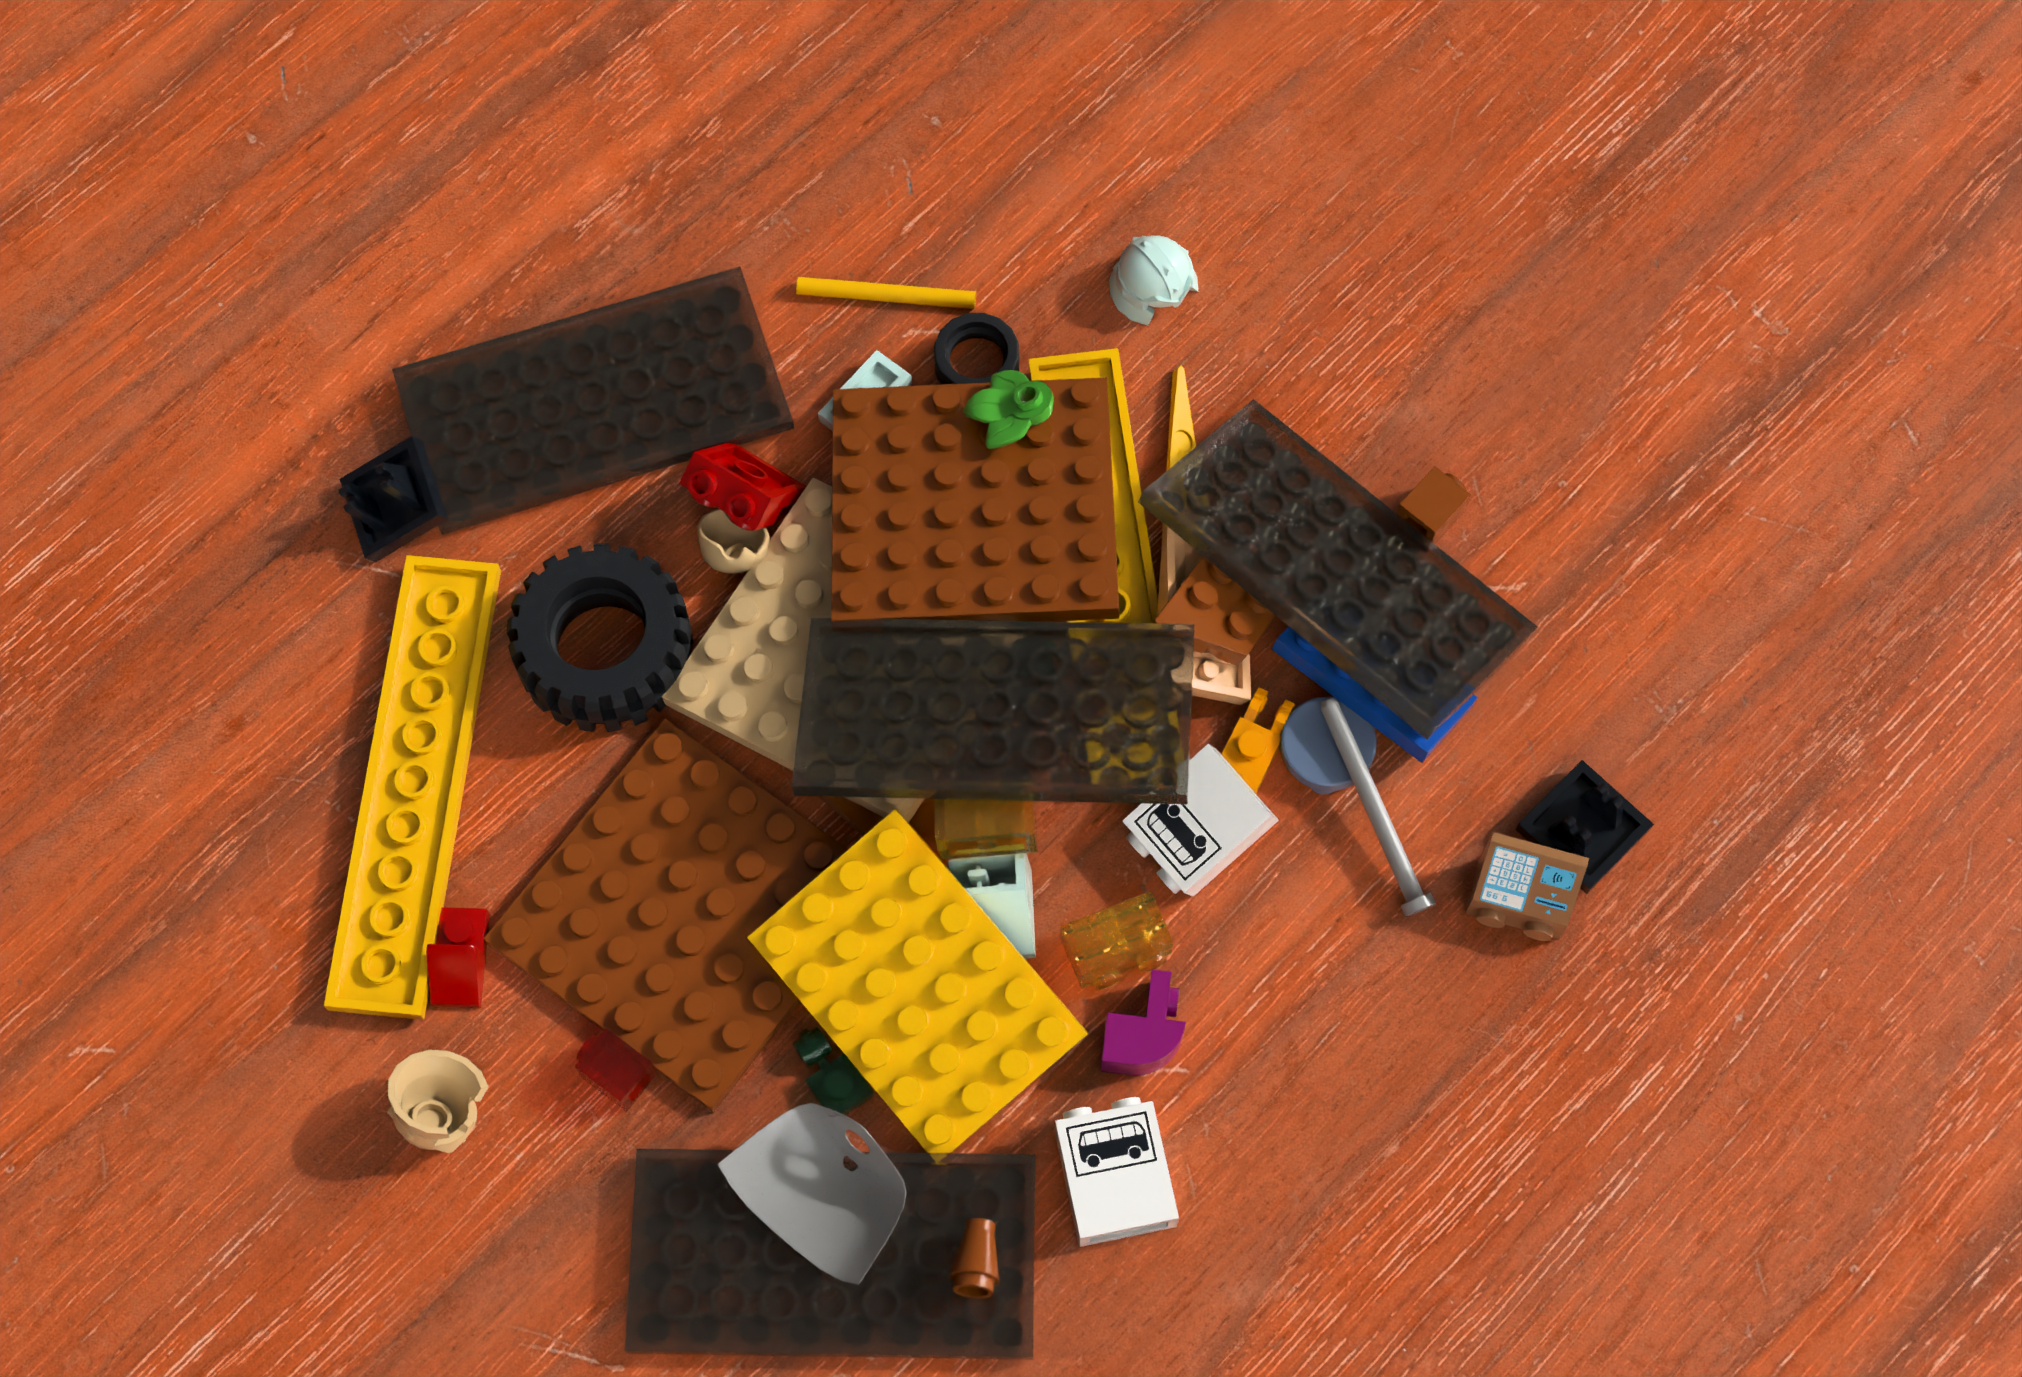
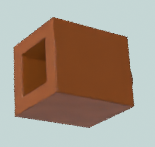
[1394,466,1471,550]

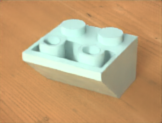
[948,845,1036,959]

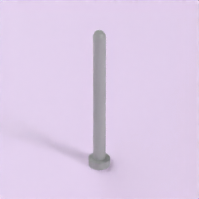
[1321,698,1436,917]

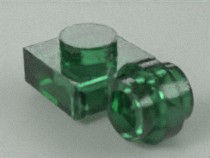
[792,1027,874,1116]

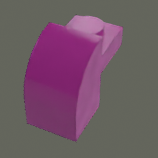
[1101,970,1186,1076]

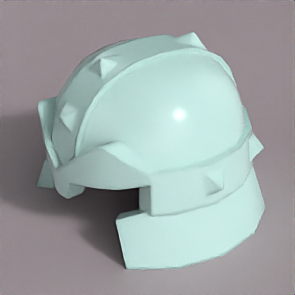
[1109,235,1198,326]

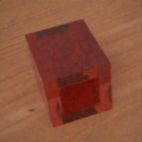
[575,1028,658,1112]

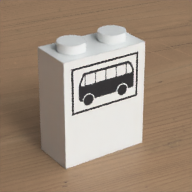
[1122,744,1279,897]
[1054,1097,1179,1247]

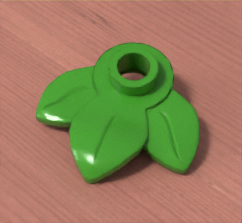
[963,370,1054,449]

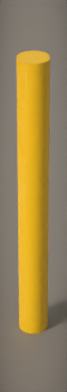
[796,277,976,309]

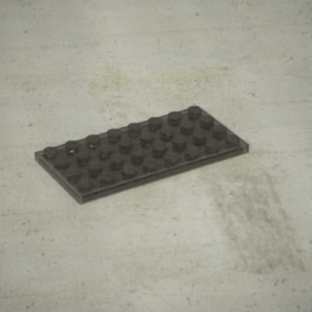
[392,266,794,535]
[1138,399,1538,740]
[792,618,1195,804]
[625,1149,1035,1360]

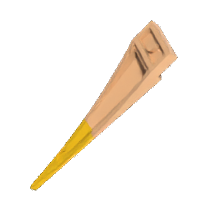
[1155,365,1251,705]

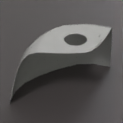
[717,1103,906,1285]

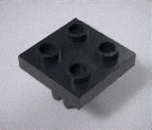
[338,436,449,562]
[1515,760,1654,894]

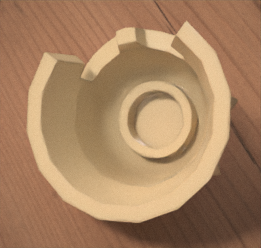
[387,1050,489,1153]

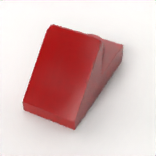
[426,907,490,1008]

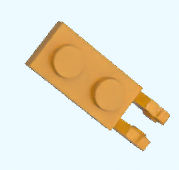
[1221,687,1295,794]

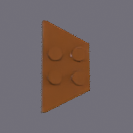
[1146,522,1284,666]

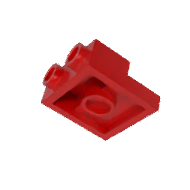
[679,441,807,531]

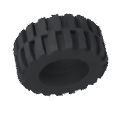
[507,543,694,732]

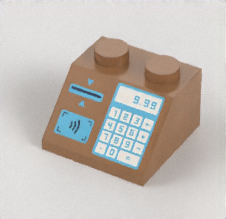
[1466,832,1589,941]

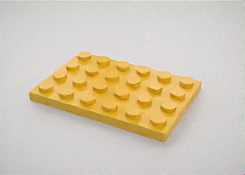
[747,809,1089,1164]

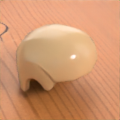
[697,508,770,574]

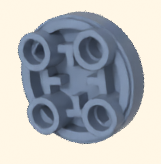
[1280,697,1377,795]

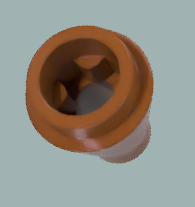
[949,1218,1000,1298]

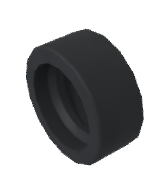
[934,313,1019,385]

